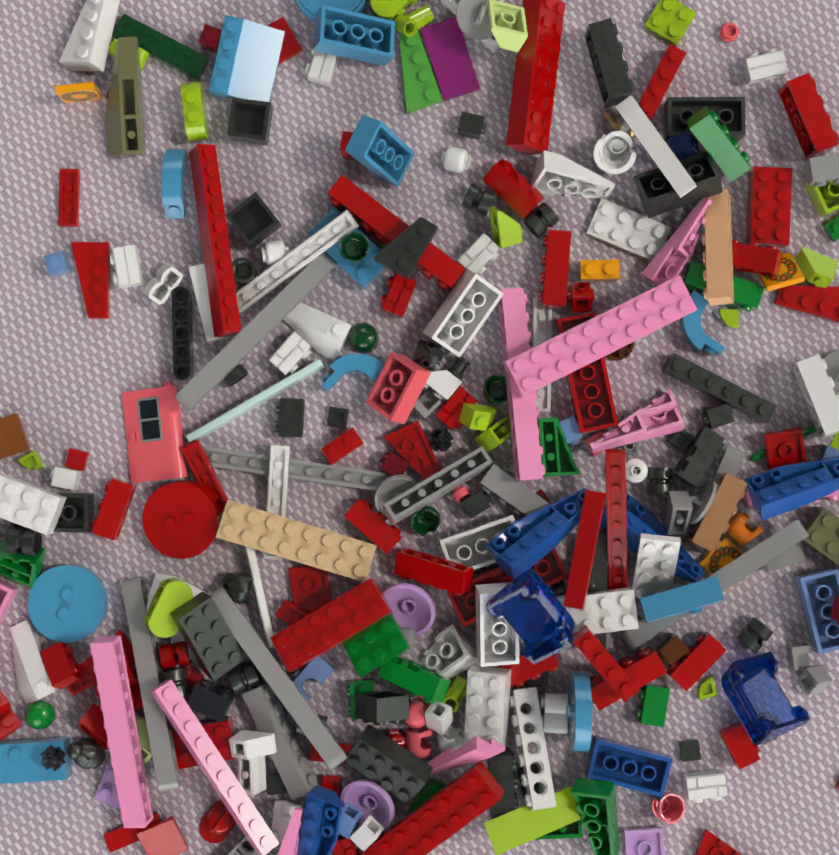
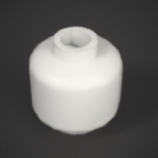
[441,146,471,174]
[261,240,289,266]
[626,458,648,483]

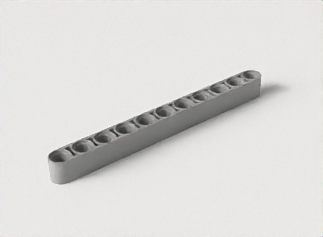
[175,252,338,411]
[621,519,809,651]
[122,577,181,792]
[209,586,348,770]

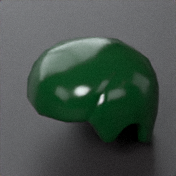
[339,232,370,263]
[349,322,379,354]
[482,374,508,404]
[410,505,441,536]

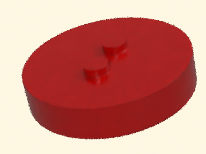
[142,480,222,559]

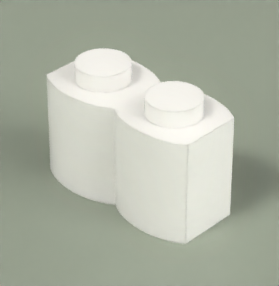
[144,262,183,305]
[540,692,569,734]

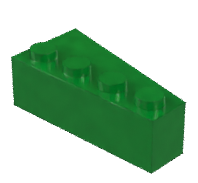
[571,778,620,855]

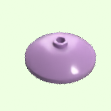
[383,583,436,636]
[340,779,395,831]

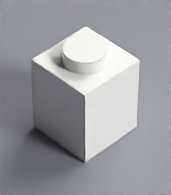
[50,467,82,490]
[425,702,453,735]
[350,815,384,852]

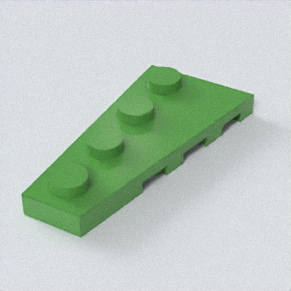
[399,30,442,114]

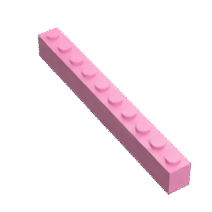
[498,288,545,482]
[90,635,153,828]
[150,679,279,855]

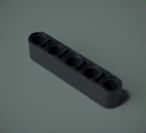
[172,286,194,381]

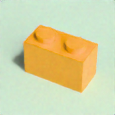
[578,259,620,282]

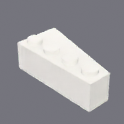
[59,0,120,72]

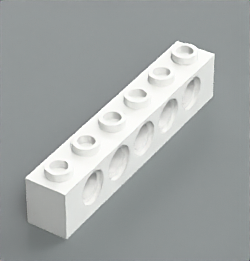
[509,687,556,811]

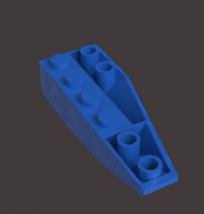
[745,457,839,521]
[485,488,587,580]
[600,493,704,583]
[297,785,343,855]

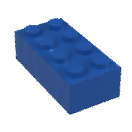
[584,735,673,797]

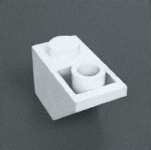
[424,370,462,401]
[229,730,277,759]

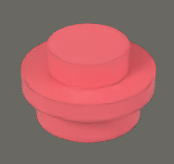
[719,23,739,42]
[451,485,470,502]

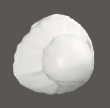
[437,725,464,752]

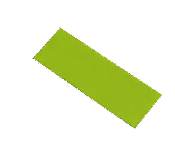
[484,786,582,855]

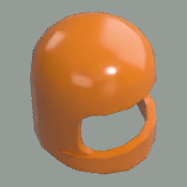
[727,512,764,547]

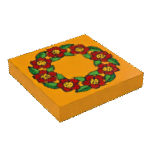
[55,82,103,103]
[758,252,805,292]
[699,536,744,591]

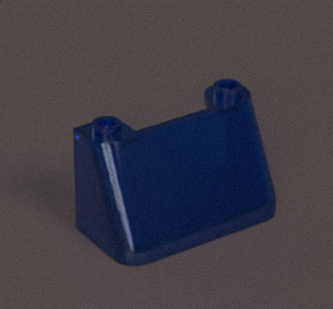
[486,568,576,665]
[721,652,810,745]

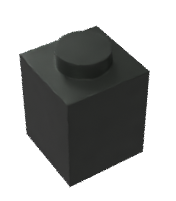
[457,111,487,139]
[702,403,735,429]
[461,490,492,519]

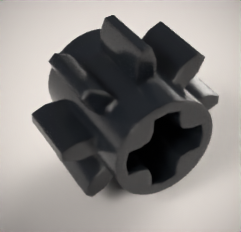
[428,428,454,452]
[40,745,66,771]

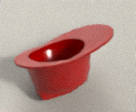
[199,800,236,843]

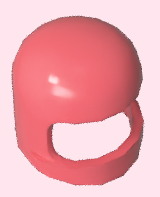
[404,695,431,729]
[405,727,434,759]
[651,791,685,824]

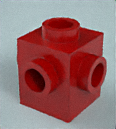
[567,282,595,313]

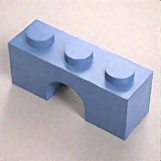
[292,655,335,701]

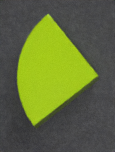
[719,309,739,329]
[18,450,45,469]
[697,676,718,700]

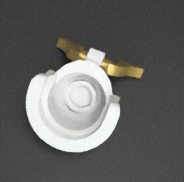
[593,112,636,174]

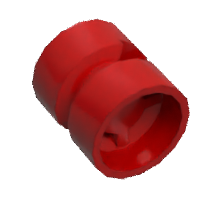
[159,641,192,670]

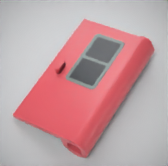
[121,382,188,484]

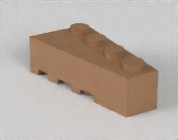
[683,472,748,553]

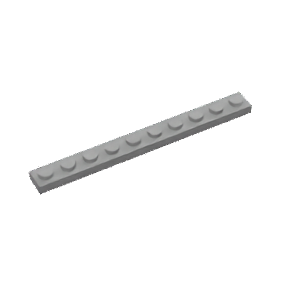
[203,446,387,491]

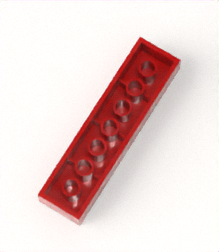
[506,0,565,155]
[328,175,465,292]
[359,761,505,855]

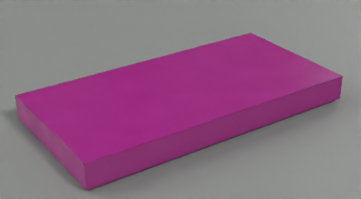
[421,17,480,101]

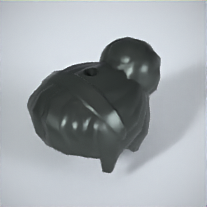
[222,573,254,604]
[67,737,106,770]

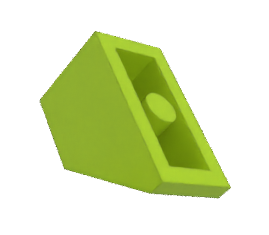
[489,207,523,248]
[795,247,838,288]
[459,403,498,431]
[474,414,511,453]

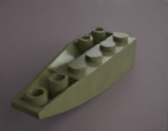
[105,37,147,156]

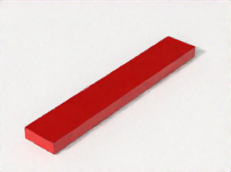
[563,490,606,610]

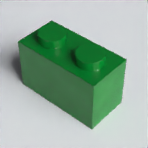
[636,683,670,727]

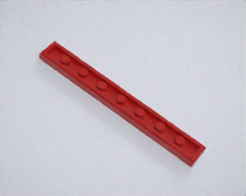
[605,449,628,590]

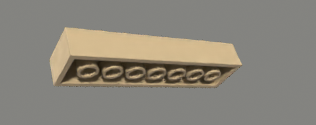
[216,500,377,582]

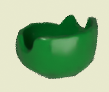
[24,700,56,730]

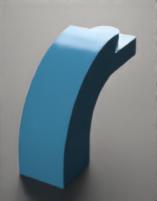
[162,149,187,219]
[680,290,726,356]
[322,354,385,391]

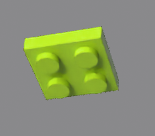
[644,0,697,47]

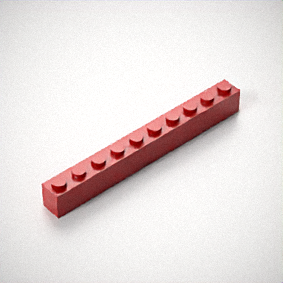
[189,144,241,337]

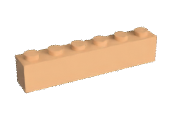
[702,189,734,306]

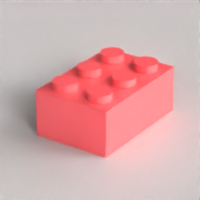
[365,352,431,424]

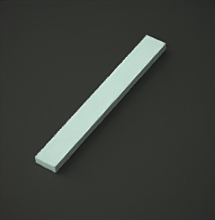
[186,359,325,442]

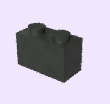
[275,398,305,438]

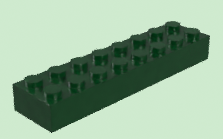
[113,13,209,81]

